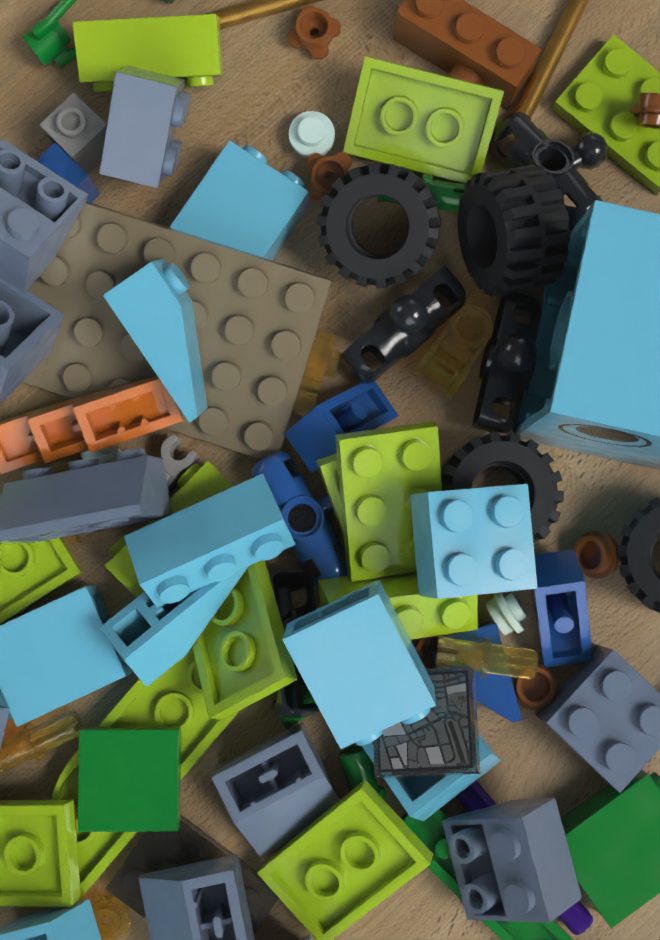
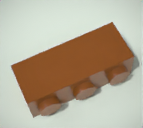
[393,0,542,110]

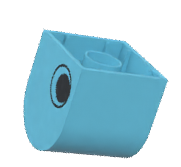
[514,200,660,469]

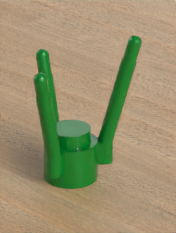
[21,0,77,69]

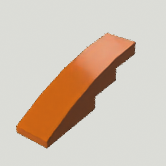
[0,376,183,474]

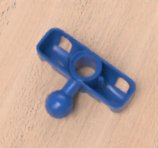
[251,451,347,587]

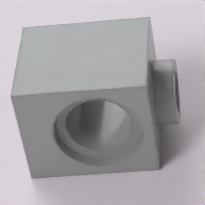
[40,92,107,174]

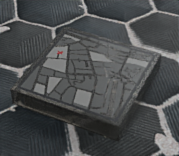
[374,666,481,778]

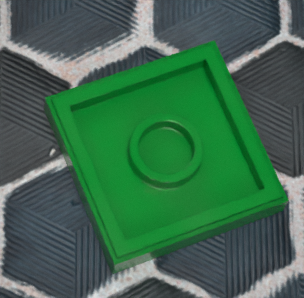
[78,727,181,832]

